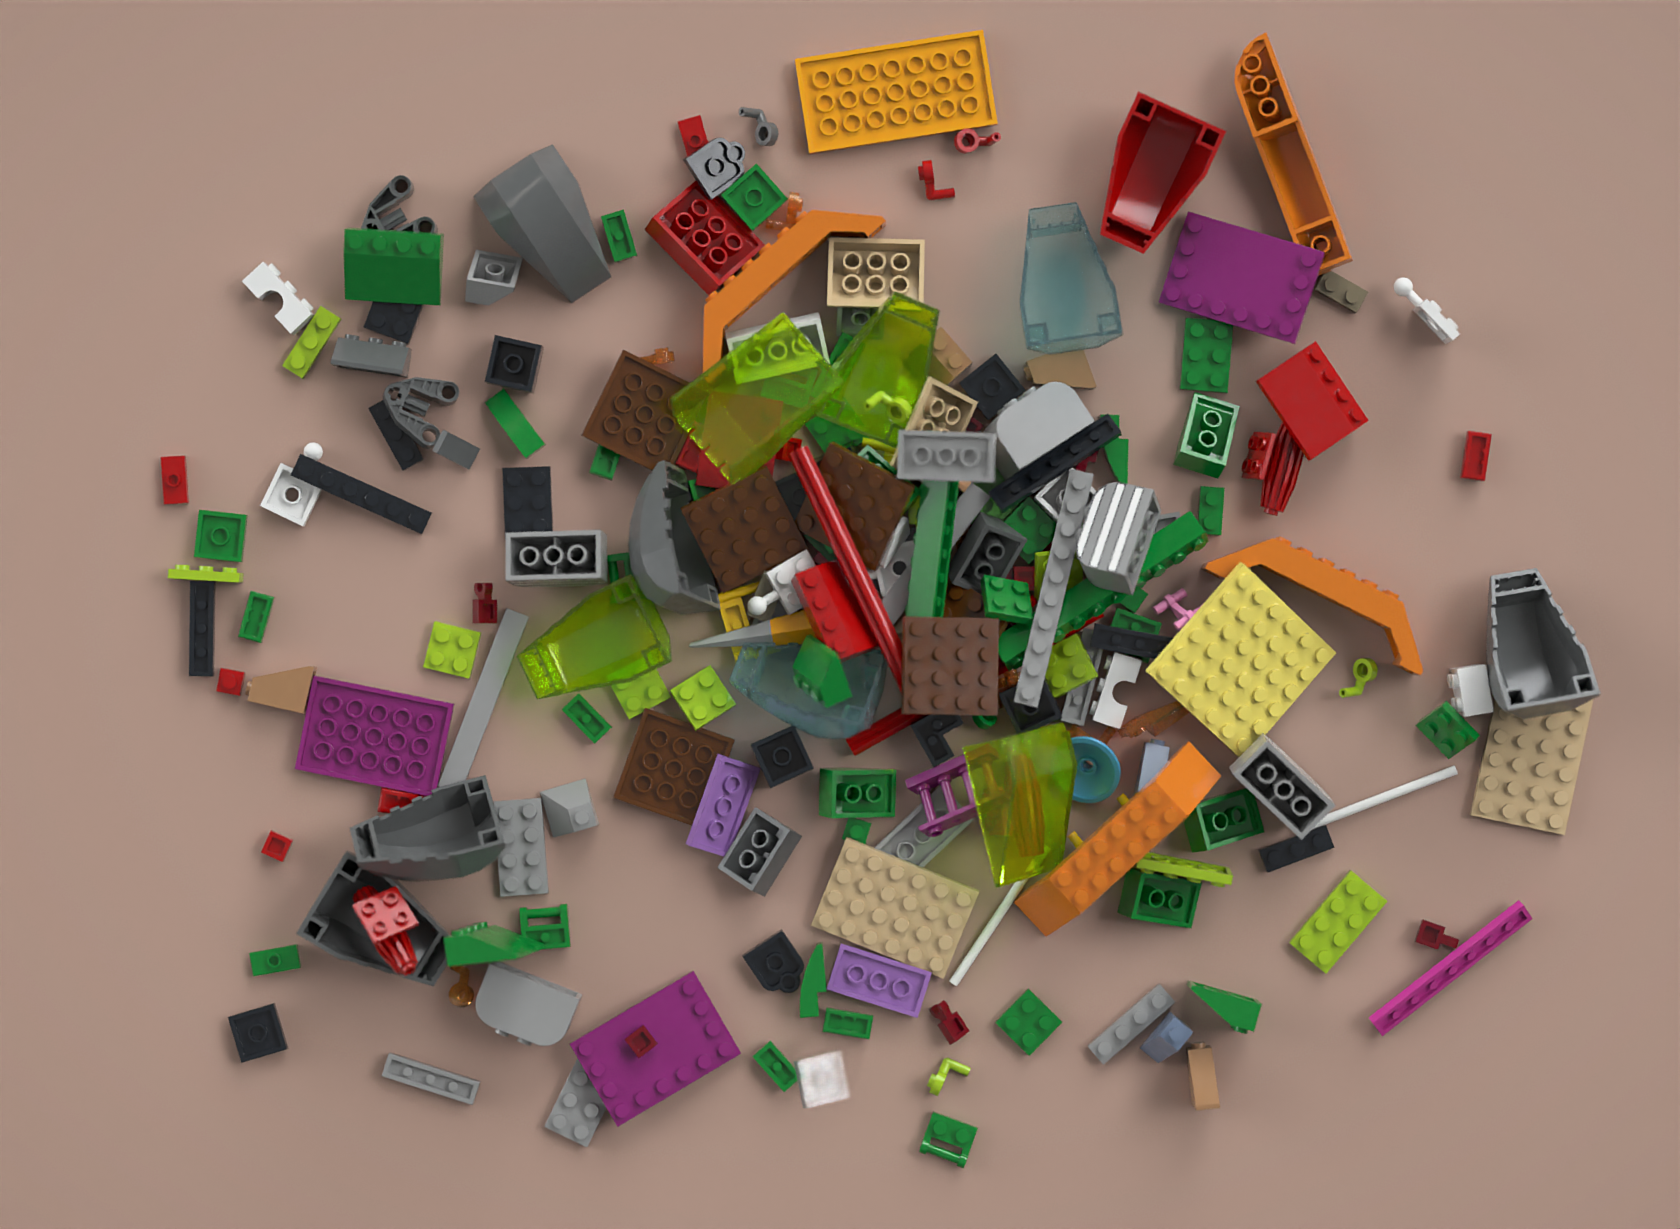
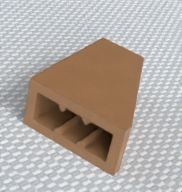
[1023,342,1097,390]
[245,666,317,714]
[1186,1042,1220,1111]

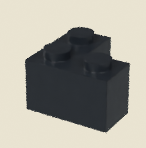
[910,714,964,767]

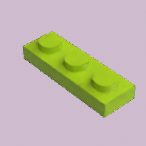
[282,306,342,379]
[168,564,244,583]

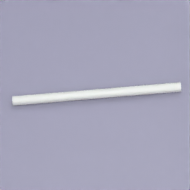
[1312,766,1458,830]
[949,844,1049,986]

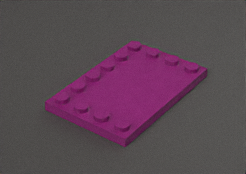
[1159,211,1325,345]
[295,675,455,796]
[570,971,741,1127]

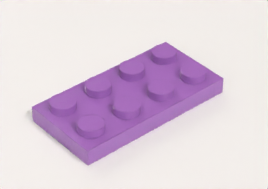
[686,754,761,856]
[827,943,932,1018]

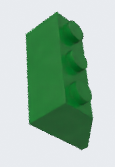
[792,634,852,708]

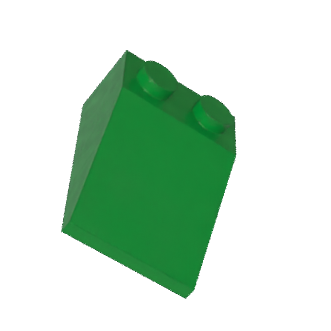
[1173,392,1240,479]
[819,767,896,818]
[1183,788,1265,853]
[1117,867,1202,928]
[1187,980,1262,1034]

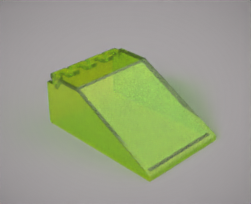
[670,312,844,485]
[963,723,1077,888]

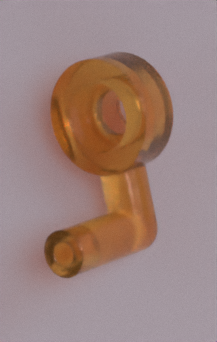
[766,192,803,231]
[640,347,675,365]
[998,669,1021,709]
[1068,724,1116,745]
[448,965,474,1008]

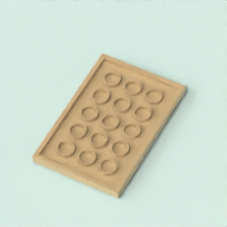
[1470,698,1594,835]
[811,837,979,979]

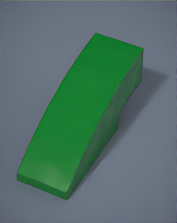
[485,388,546,459]
[1099,414,1129,484]
[800,942,827,1018]

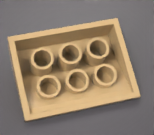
[827,237,925,309]
[890,377,978,483]

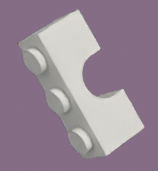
[242,262,314,335]
[1089,652,1142,729]

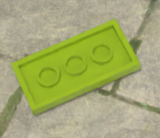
[1136,852,1233,887]
[1289,870,1388,974]

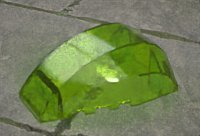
[815,291,940,449]
[517,574,672,699]

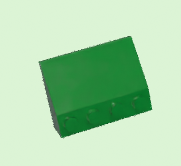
[343,228,444,306]
[444,922,544,966]

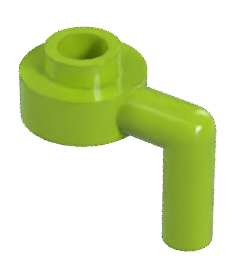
[863,391,912,423]
[1339,658,1378,698]
[927,1058,971,1096]

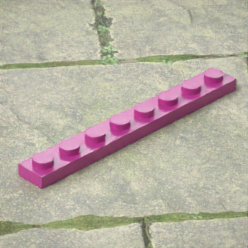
[1369,900,1532,1036]

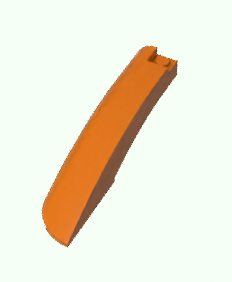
[1235,32,1353,275]

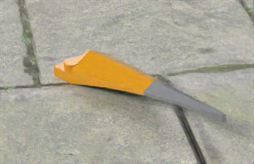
[689,609,817,648]

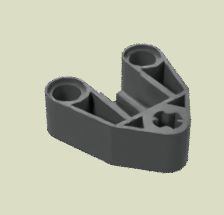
[361,175,438,233]
[383,377,459,449]

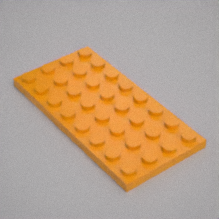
[795,30,998,154]

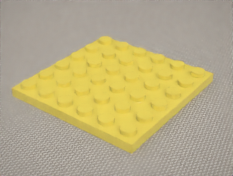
[1146,562,1336,758]

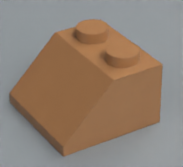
[905,327,973,386]

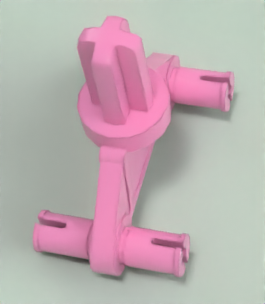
[1152,588,1203,631]

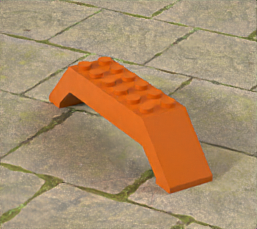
[703,210,886,384]
[1201,536,1423,675]
[1014,741,1221,937]

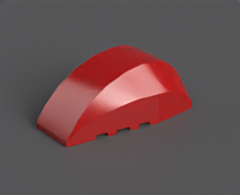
[1100,91,1226,254]

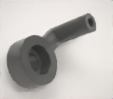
[739,107,779,146]

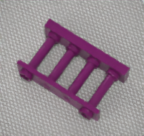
[905,743,1014,837]

